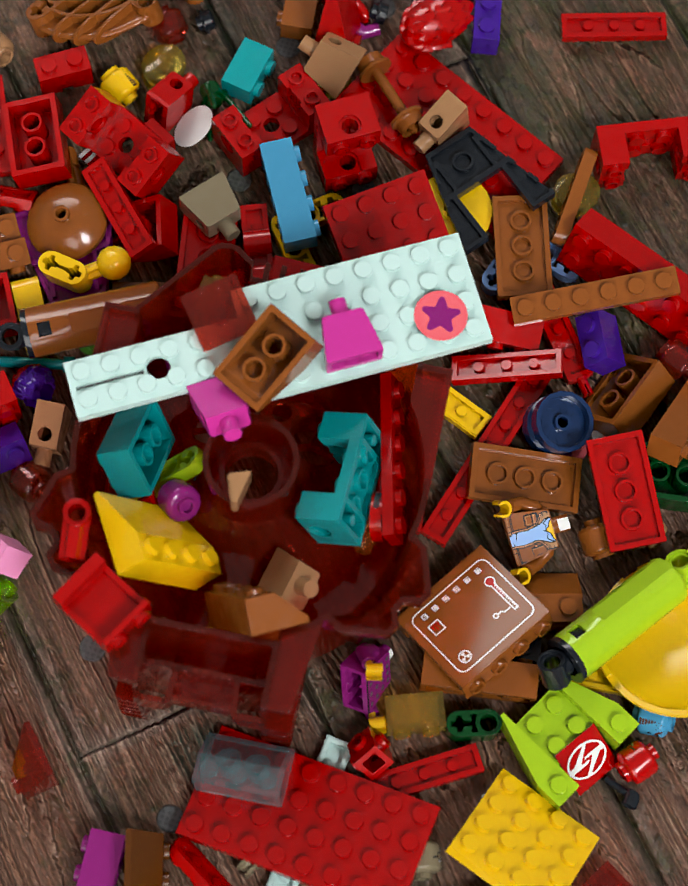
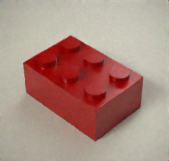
[2,92,73,189]

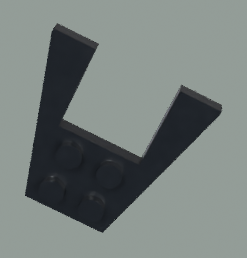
[425,126,556,256]

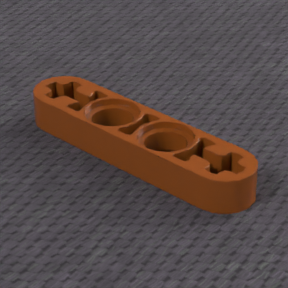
[550,147,598,247]

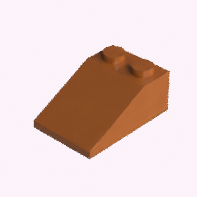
[213,303,324,413]

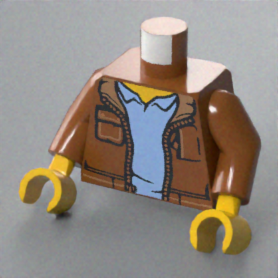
[492,496,571,585]

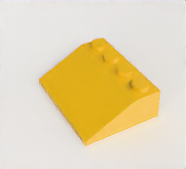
[93,491,222,590]

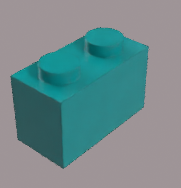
[221,37,276,104]

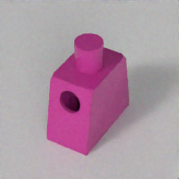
[321,297,383,374]
[186,377,251,441]

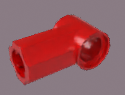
[58,498,93,564]

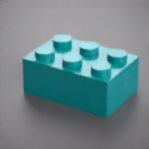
[96,402,176,499]

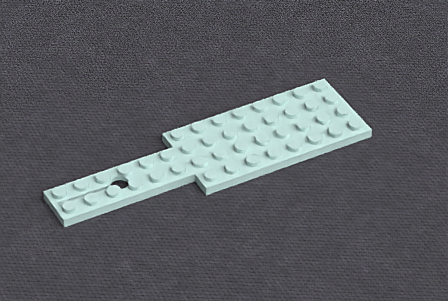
[63,233,493,422]

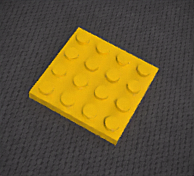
[445,768,600,886]

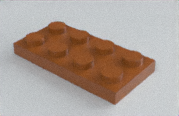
[492,195,553,301]
[466,442,582,515]

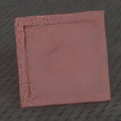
[179,273,256,353]

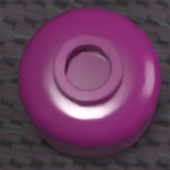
[157,479,201,522]

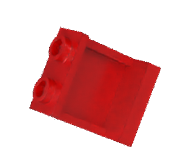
[52,552,152,654]

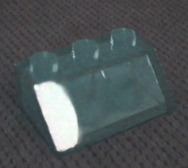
[191,732,295,807]

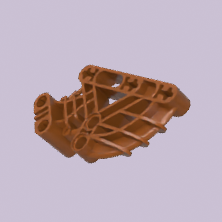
[26,0,204,46]

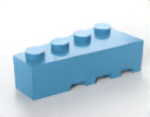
[259,137,321,253]

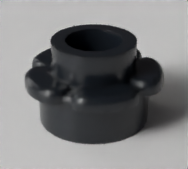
[369,0,389,25]
[195,9,217,34]

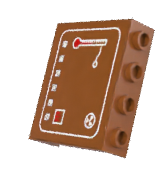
[395,545,553,699]

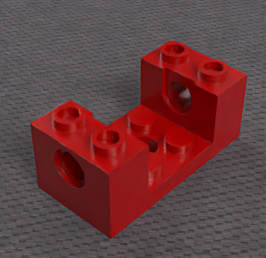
[211,63,330,177]
[58,85,185,198]
[313,92,381,192]
[590,116,688,190]

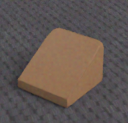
[227,471,252,511]

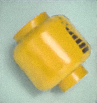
[100,65,140,106]

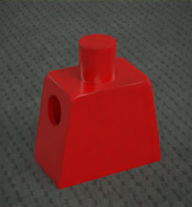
[144,72,199,132]

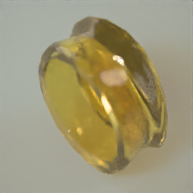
[141,44,186,90]
[551,172,600,217]

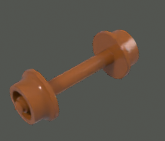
[357,51,423,138]

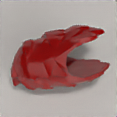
[399,0,474,53]

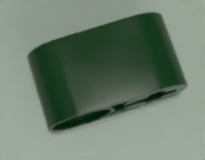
[444,709,502,742]

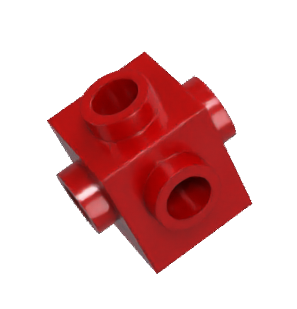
[347,726,394,781]

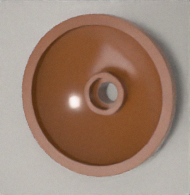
[27,183,108,260]

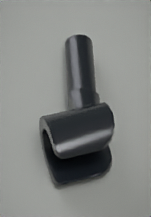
[604,776,640,810]

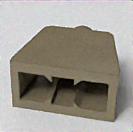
[178,171,241,241]

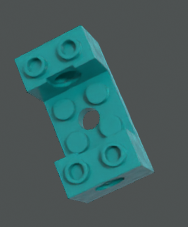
[295,411,381,546]

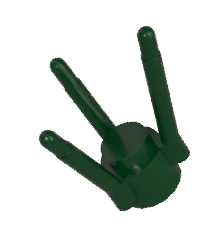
[199,80,252,142]

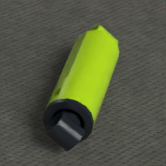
[537,549,688,691]

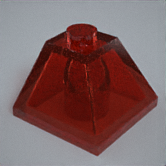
[10,721,59,800]

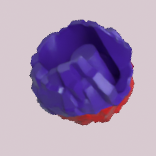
[12,364,55,408]

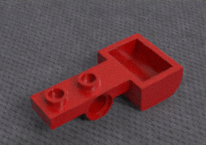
[233,203,273,290]

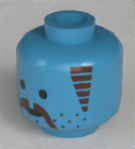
[632,705,676,738]

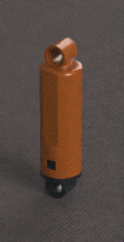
[0,281,191,359]

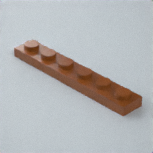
[509,265,681,327]

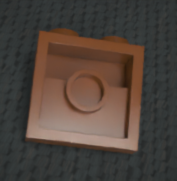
[0,212,32,275]

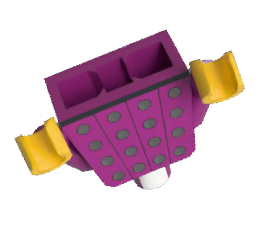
[340,643,393,734]

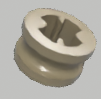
[236,860,260,879]

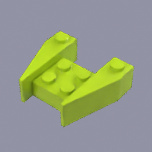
[500,678,639,810]

